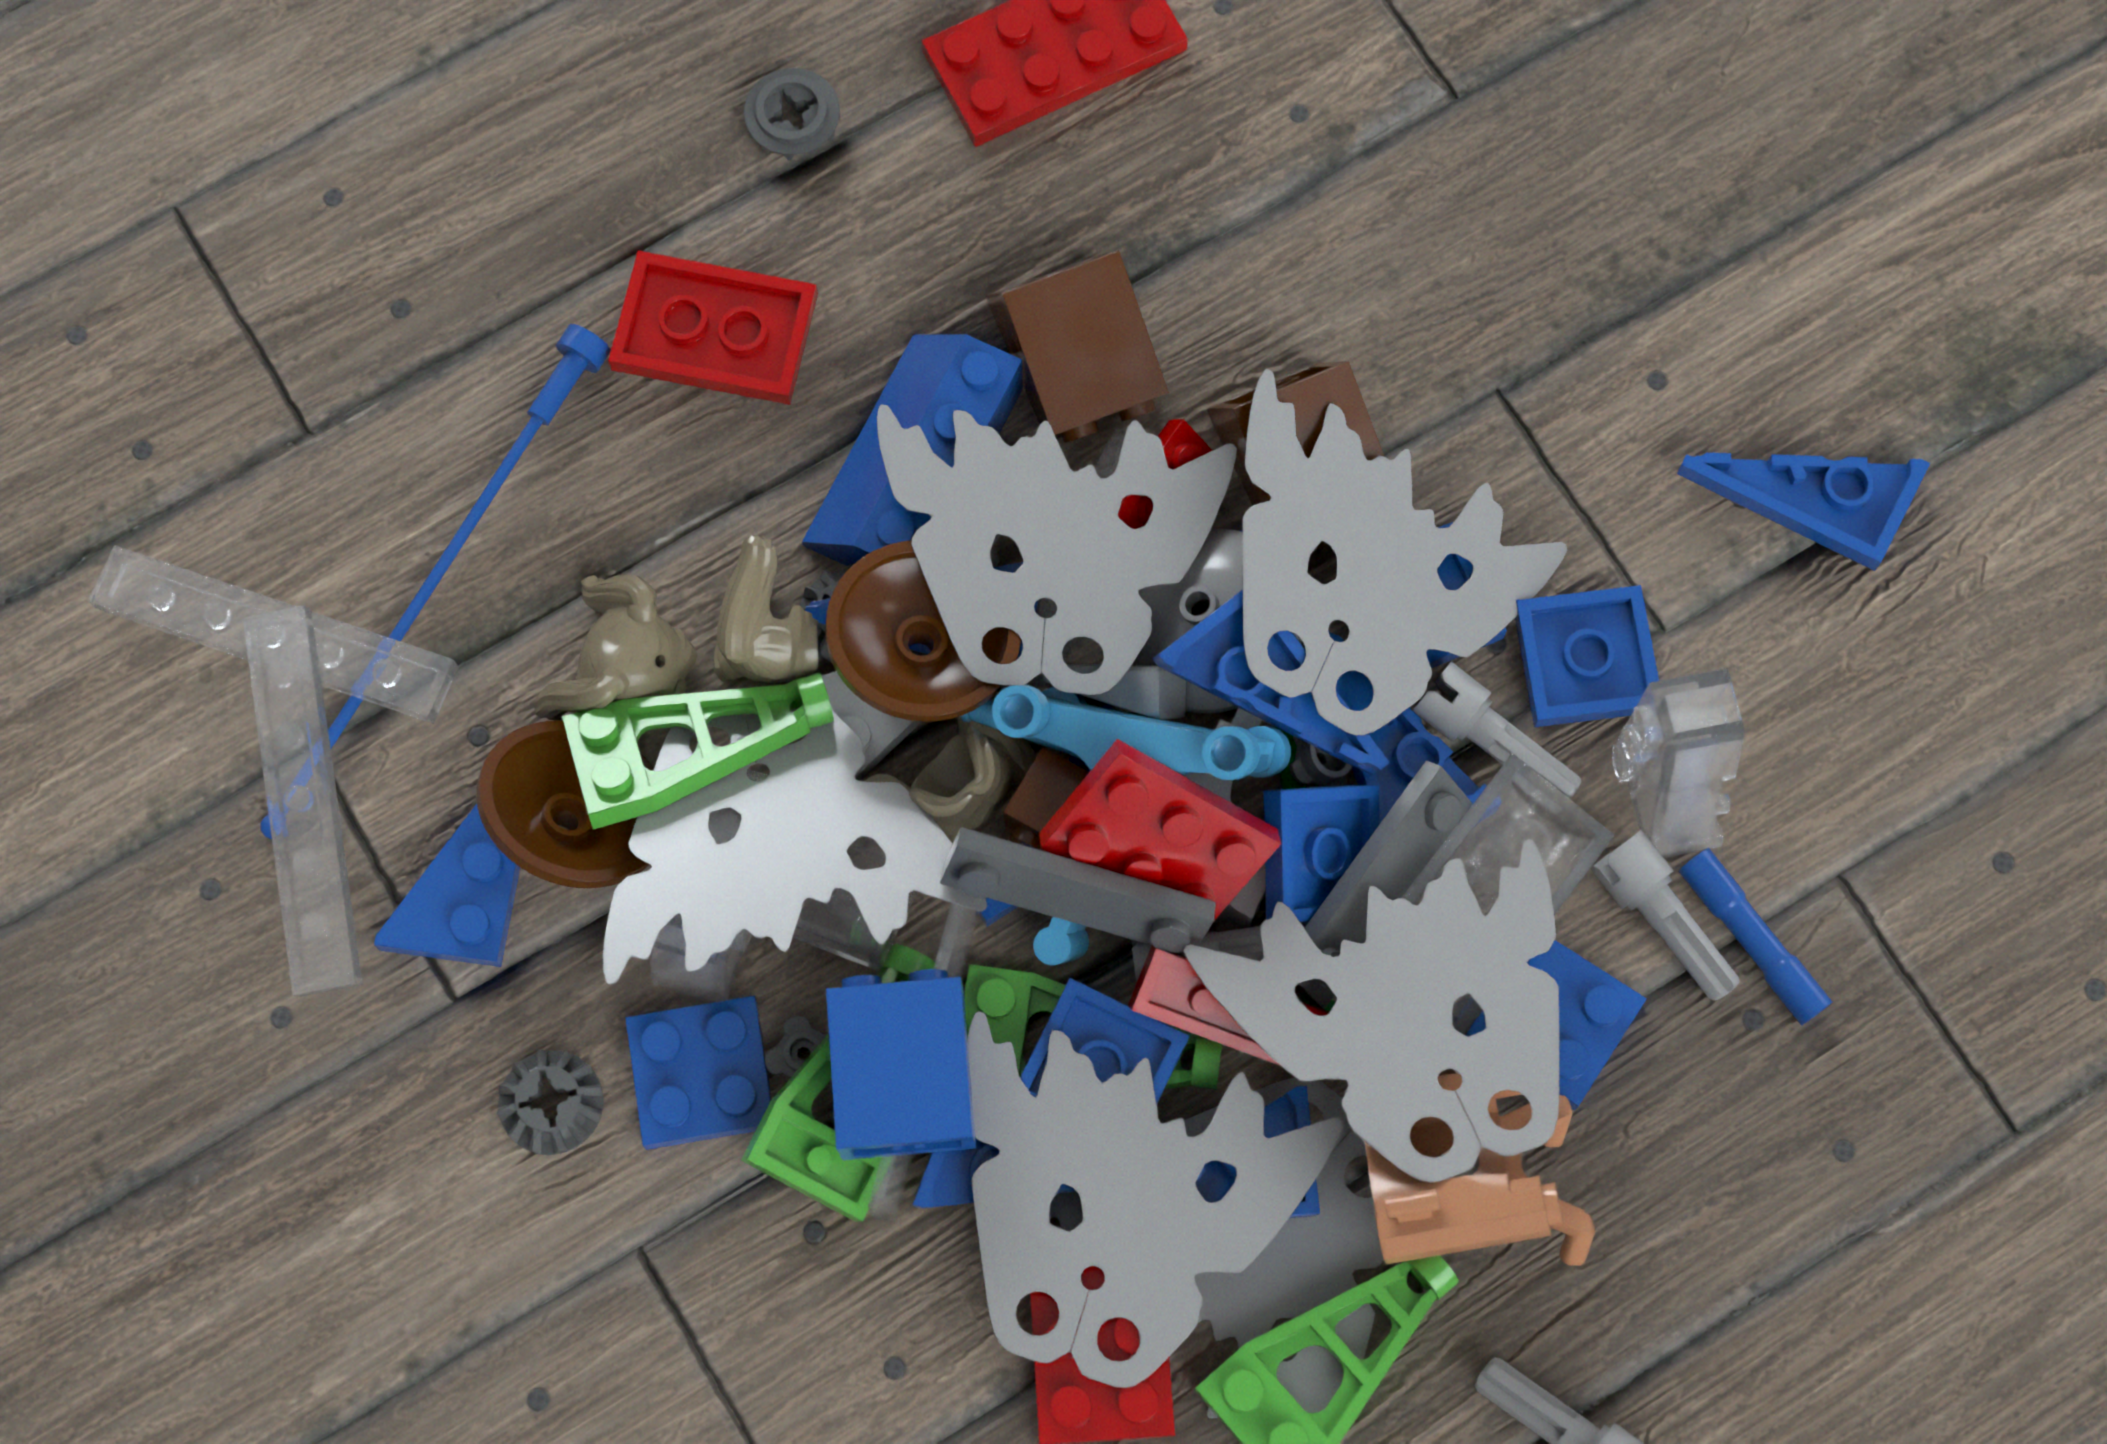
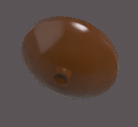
[825,540,1021,722]
[476,720,654,888]

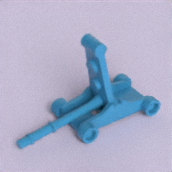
[960,685,1291,966]

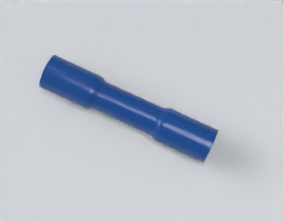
[1678,848,1833,1026]

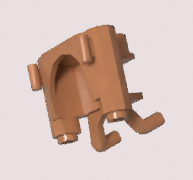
[1365,1069,1595,1265]

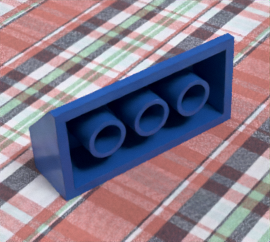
[802,334,1023,566]

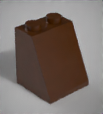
[986,250,1169,443]
[1206,361,1385,551]

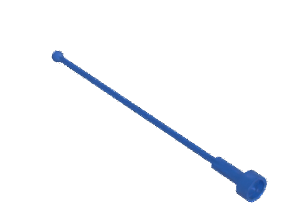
[260,324,611,839]

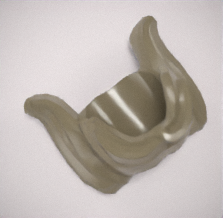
[713,535,819,684]
[533,574,697,721]
[863,716,1036,844]

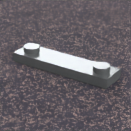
[1295,761,1472,1010]
[939,828,1216,955]

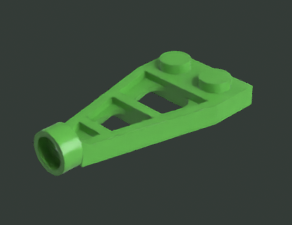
[562,672,834,830]
[741,944,939,1222]
[964,964,1222,1090]
[1195,1255,1459,1444]

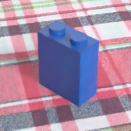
[826,969,976,1160]

